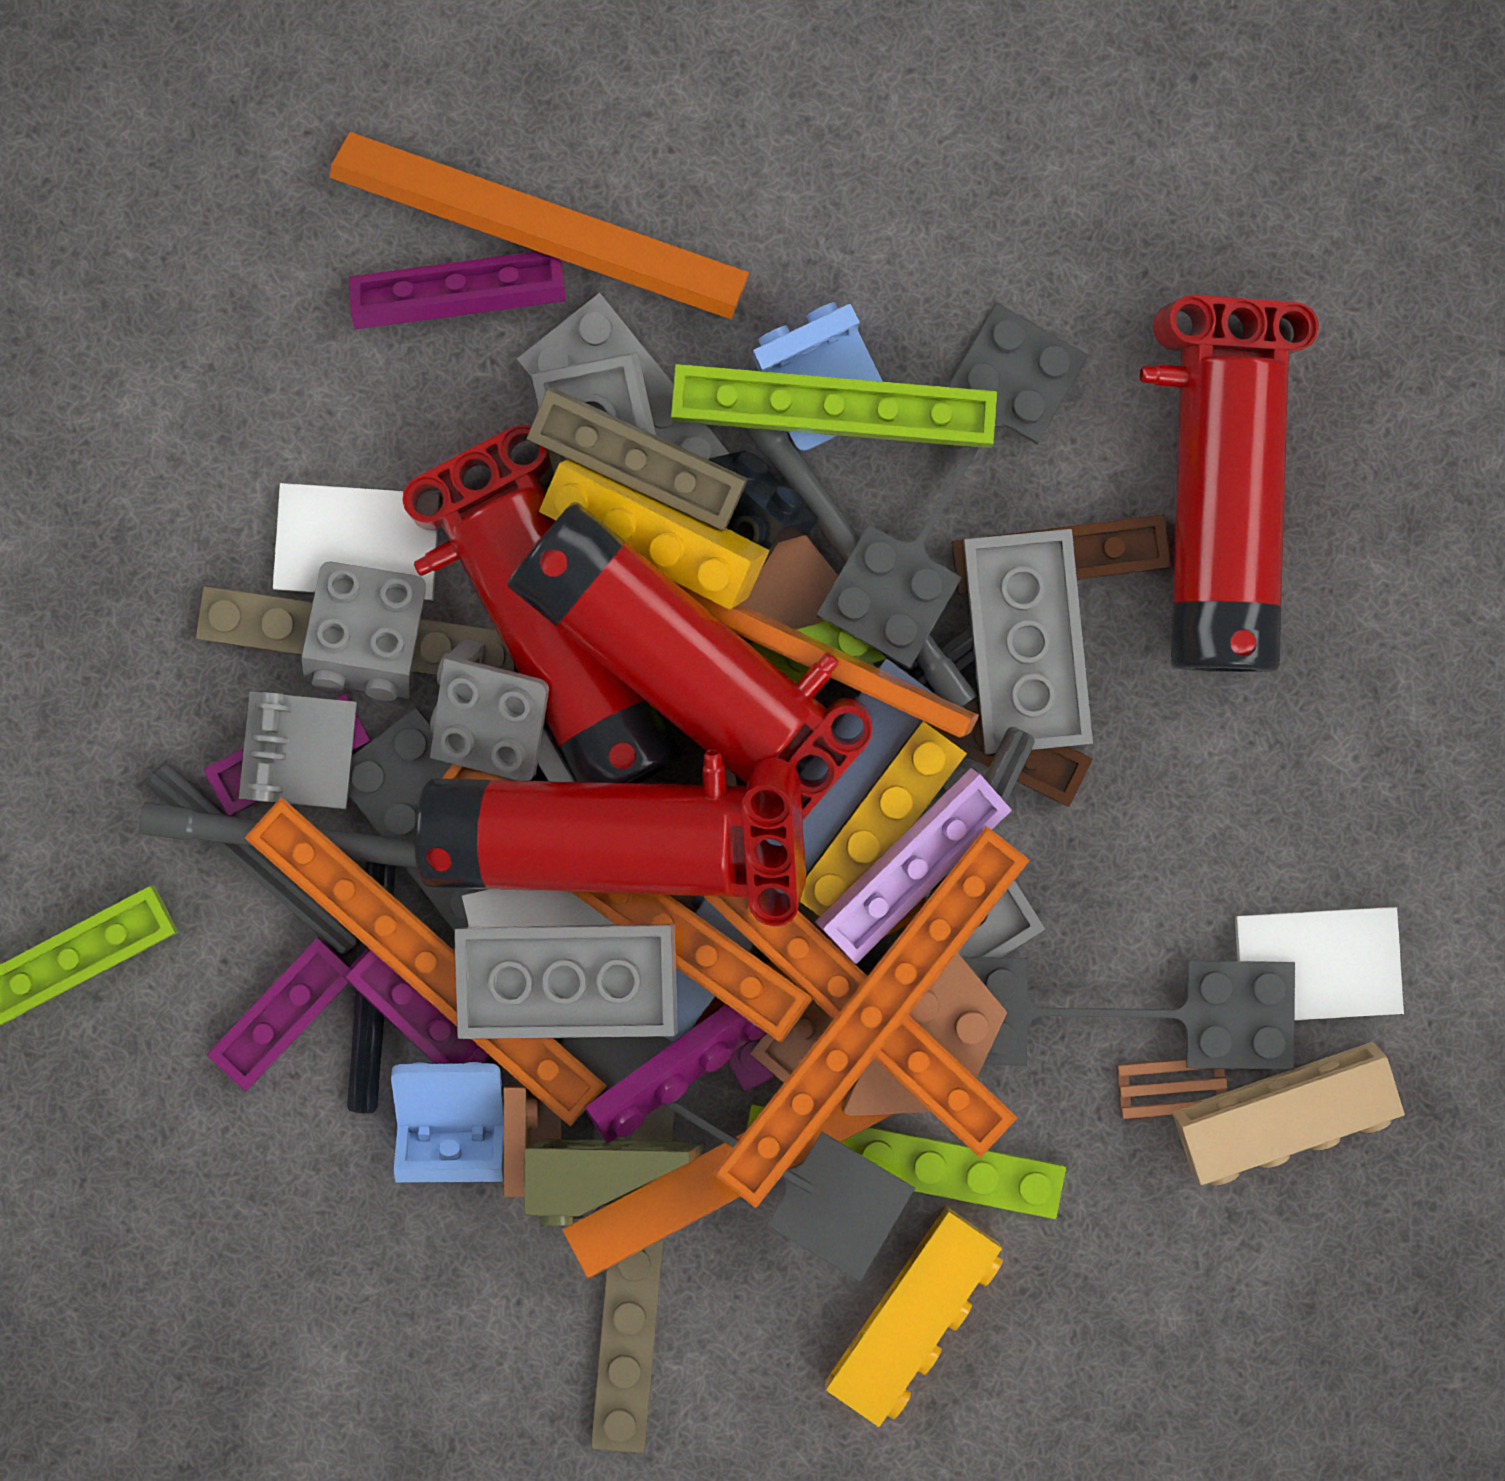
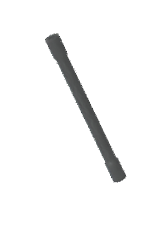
[745,428,978,708]
[139,802,417,868]

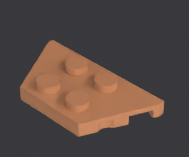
[841,952,1007,1116]

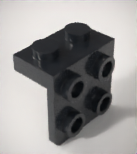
[709,450,818,568]

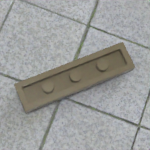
[526,388,748,531]

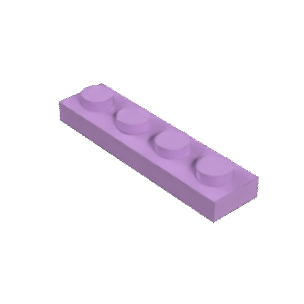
[815,768,1012,964]

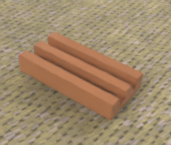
[1117,1058,1228,1119]

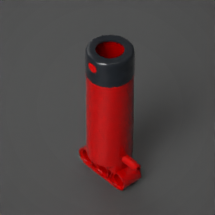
[1139,295,1319,672]
[402,424,682,784]
[507,502,872,820]
[414,750,806,927]

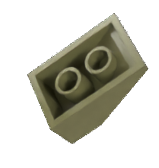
[524,1138,705,1226]

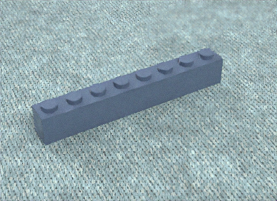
[664,658,934,1043]

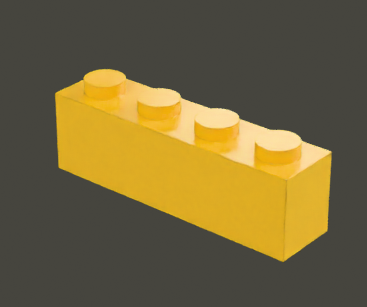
[539,459,770,610]
[800,721,967,916]
[825,1206,1003,1427]

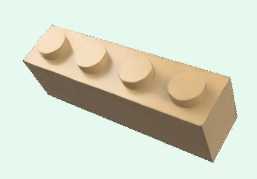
[1172,1041,1405,1185]

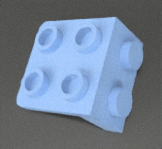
[753,302,883,451]
[391,1062,504,1182]

